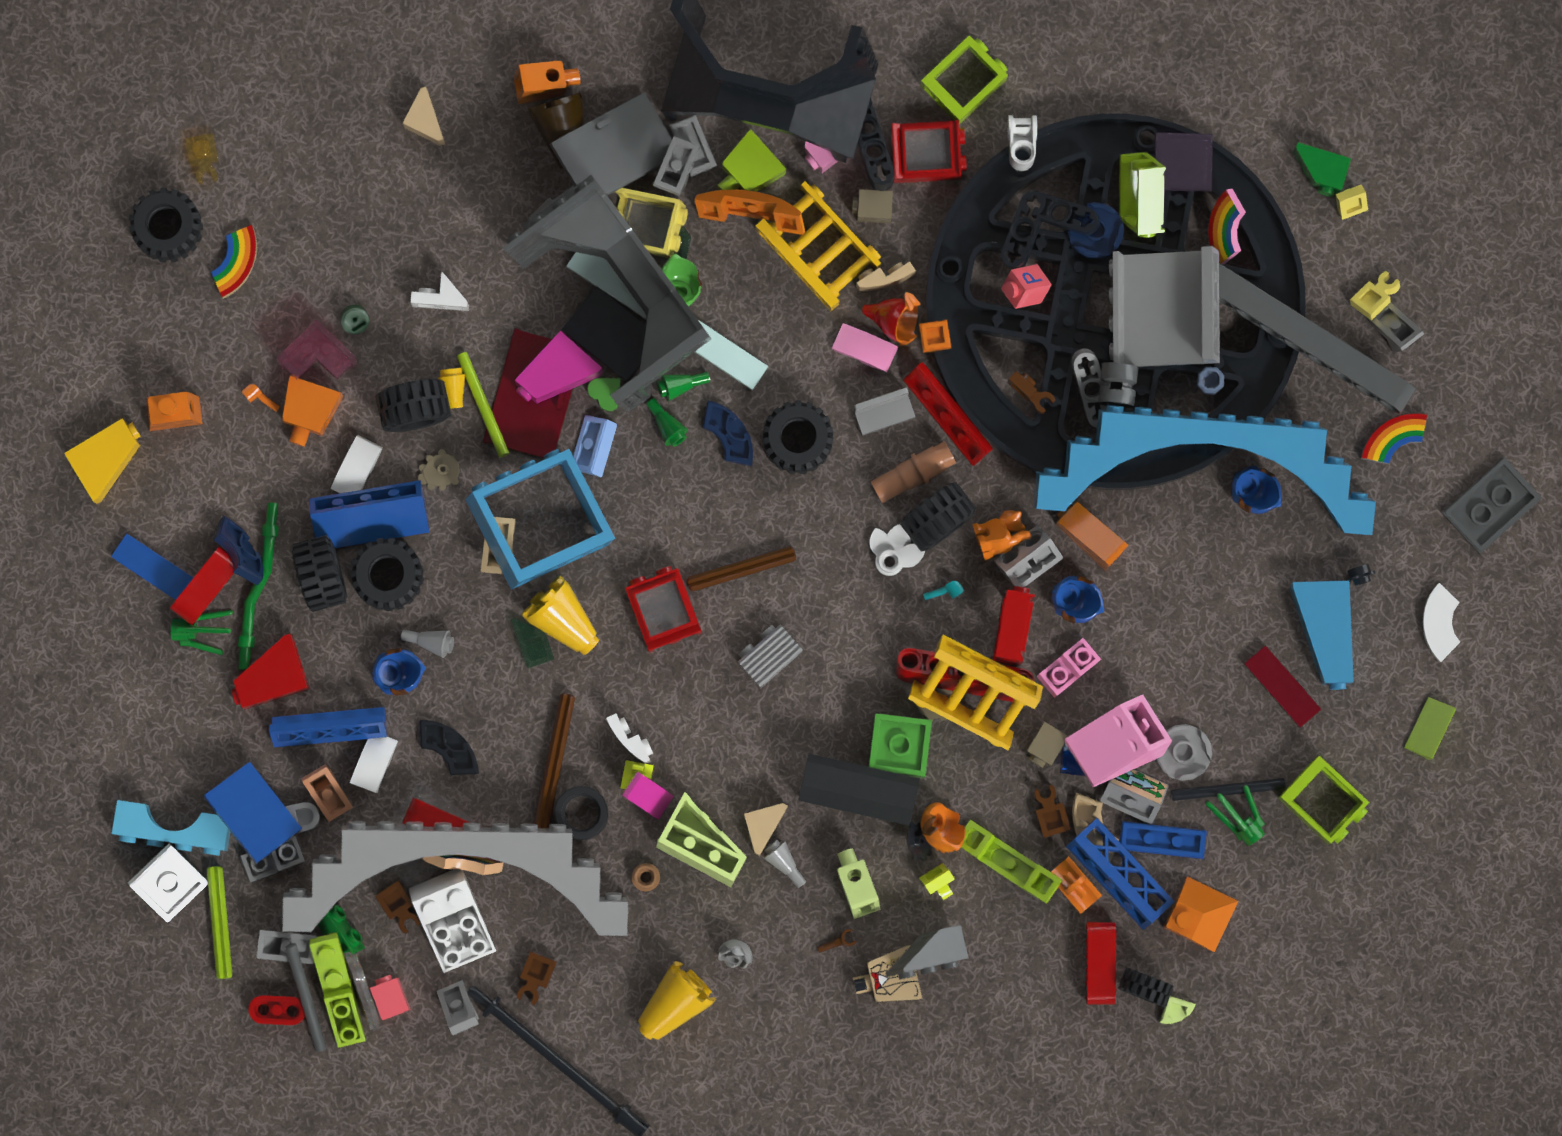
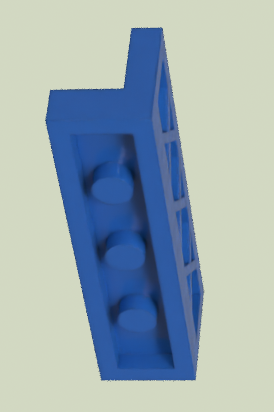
[269,707,387,747]
[1066,818,1174,930]

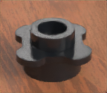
[1346,564,1375,586]

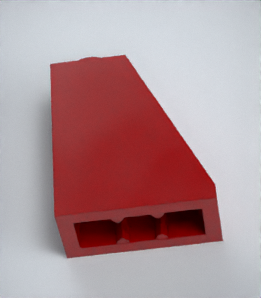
[231,633,310,710]

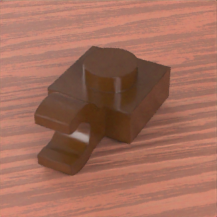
[1007,371,1055,414]

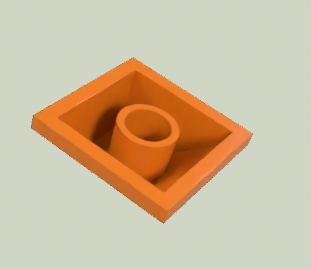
[1163,876,1238,952]

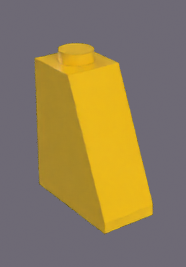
[64,418,141,504]

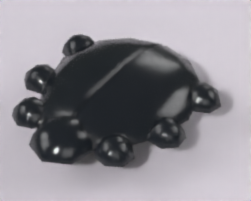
[906,822,933,861]

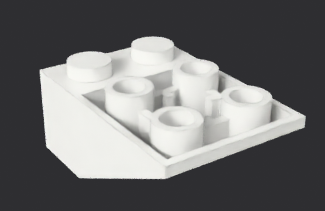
[409,869,496,973]

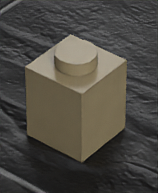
[852,189,893,223]
[1026,722,1069,768]

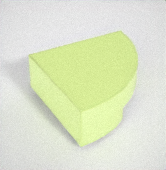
[1159,996,1196,1024]

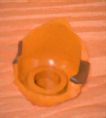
[920,802,966,853]

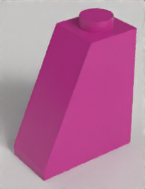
[515,331,603,404]

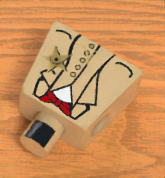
[853,945,922,1002]

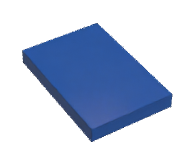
[204,762,302,864]

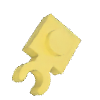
[1350,271,1400,321]

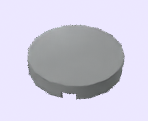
[1156,724,1212,781]

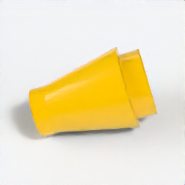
[437,368,465,409]

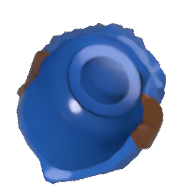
[1231,465,1282,514]
[1051,575,1104,623]
[371,648,426,696]

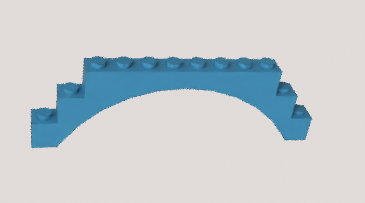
[1033,405,1376,535]

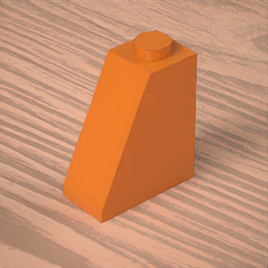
[1056,502,1128,571]

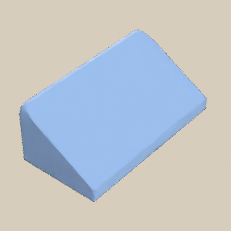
[573,415,617,478]

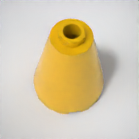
[638,961,716,1040]

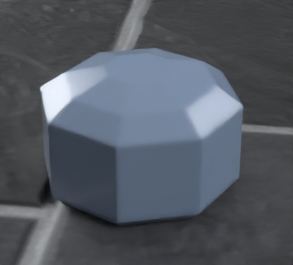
[1196,367,1224,395]

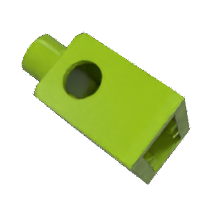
[717,130,786,192]

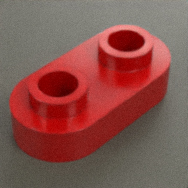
[249,995,306,1025]

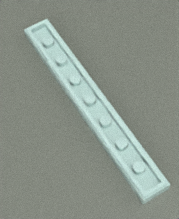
[567,252,768,391]

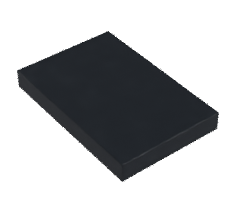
[562,287,646,382]

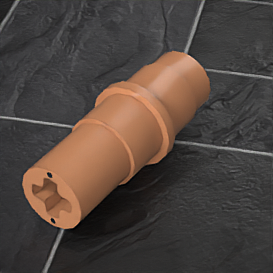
[870,441,956,503]

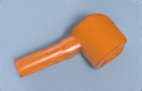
[242,384,280,412]

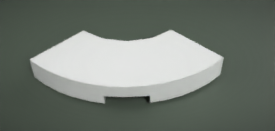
[1423,583,1460,663]

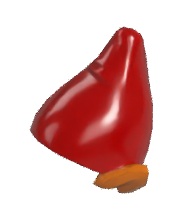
[862,292,921,346]

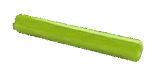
[207,866,232,979]

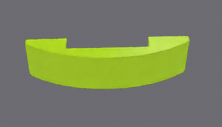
[961,820,1063,904]

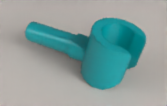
[923,581,965,600]

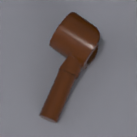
[817,929,857,953]

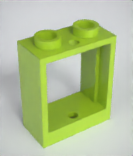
[920,35,1008,125]
[1278,756,1369,845]

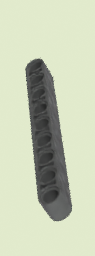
[1219,263,1416,414]

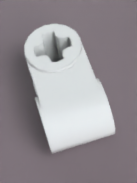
[1008,115,1037,171]

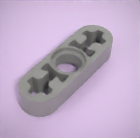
[1071,349,1107,428]

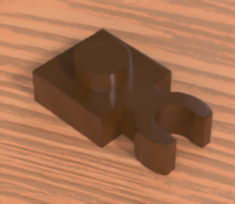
[1034,785,1071,838]
[375,881,421,934]
[517,951,557,1005]

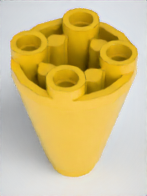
[521,576,599,655]

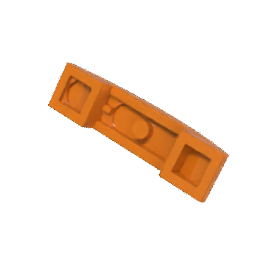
[695,190,805,235]

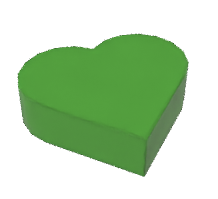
[588,378,620,412]

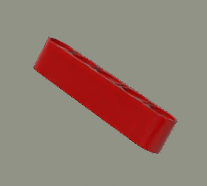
[895,648,1034,702]

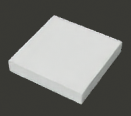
[128,843,208,923]

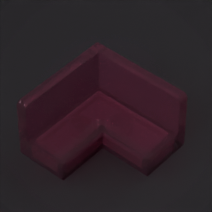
[276,319,357,380]

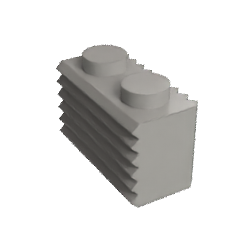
[738,625,803,689]

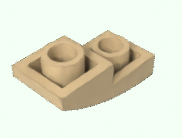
[856,261,916,291]

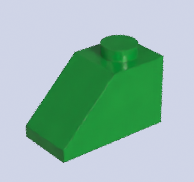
[1293,142,1351,197]

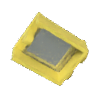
[615,188,688,258]

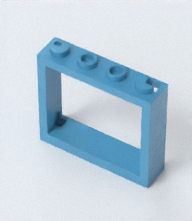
[465,449,615,590]

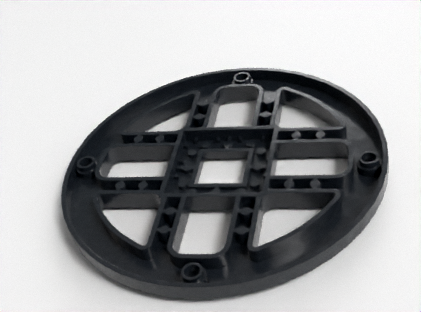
[926,114,1306,490]

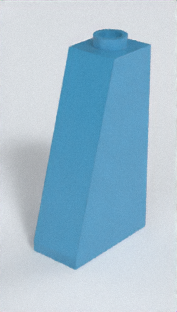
[1290,581,1353,690]

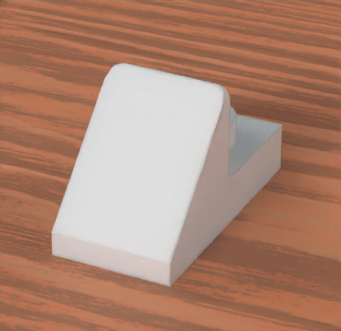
[411,272,469,311]

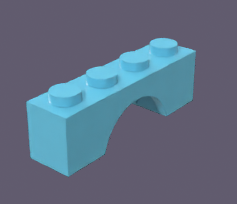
[112,800,231,856]

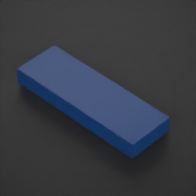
[111,534,193,600]
[1120,821,1207,859]

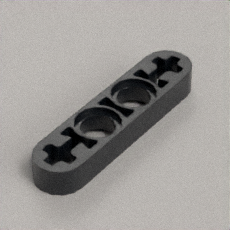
[857,98,895,191]

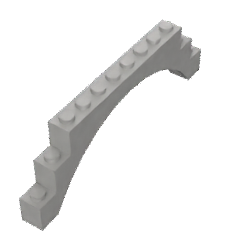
[283,821,628,936]

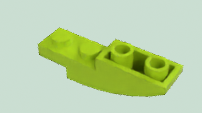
[309,933,366,1048]

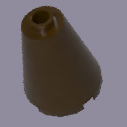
[528,93,584,169]

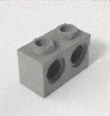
[992,525,1063,587]

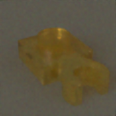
[185,133,219,185]

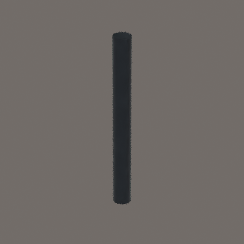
[1171,778,1286,801]

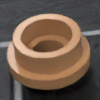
[632,863,660,892]

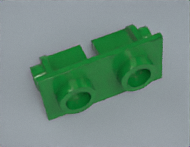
[317,904,365,960]

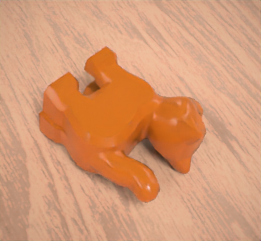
[972,510,1031,560]

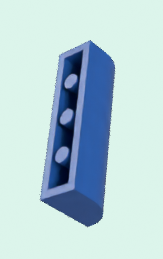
[309,480,430,548]

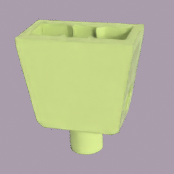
[837,849,881,919]

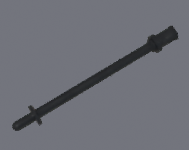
[467,986,650,1136]

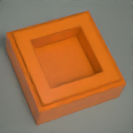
[919,320,951,353]

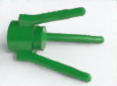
[171,610,233,655]
[1205,785,1265,846]

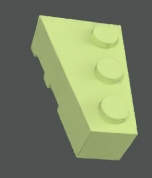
[656,792,747,887]

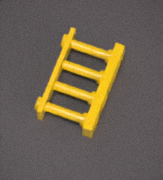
[755,181,881,312]
[908,635,1043,750]

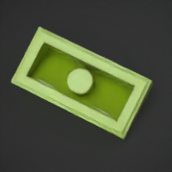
[1404,697,1456,760]

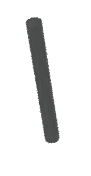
[285,943,327,1052]

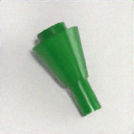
[657,372,710,402]
[646,398,688,447]

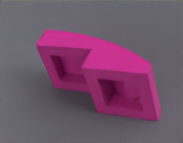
[622,771,674,820]

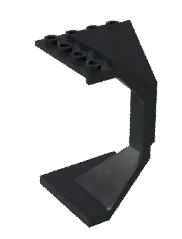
[661,0,879,163]

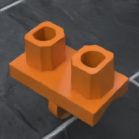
[1051,857,1102,914]

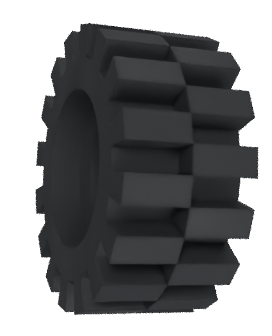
[1118,967,1174,1008]

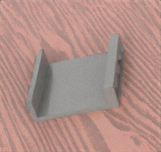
[1109,246,1220,367]

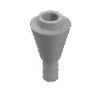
[401,629,454,658]
[763,839,806,888]

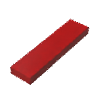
[903,362,993,466]

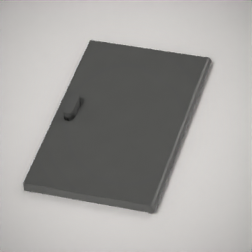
[549,92,672,196]

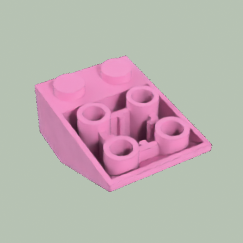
[1064,695,1172,787]

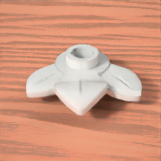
[870,524,925,576]

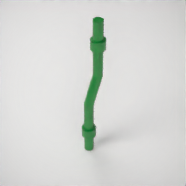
[237,502,279,671]

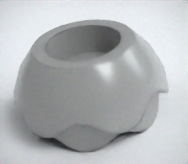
[717,939,753,969]

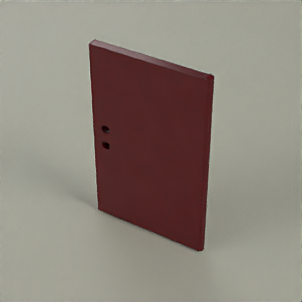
[483,328,584,458]

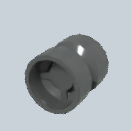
[1098,362,1138,408]

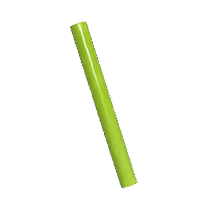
[457,352,509,458]

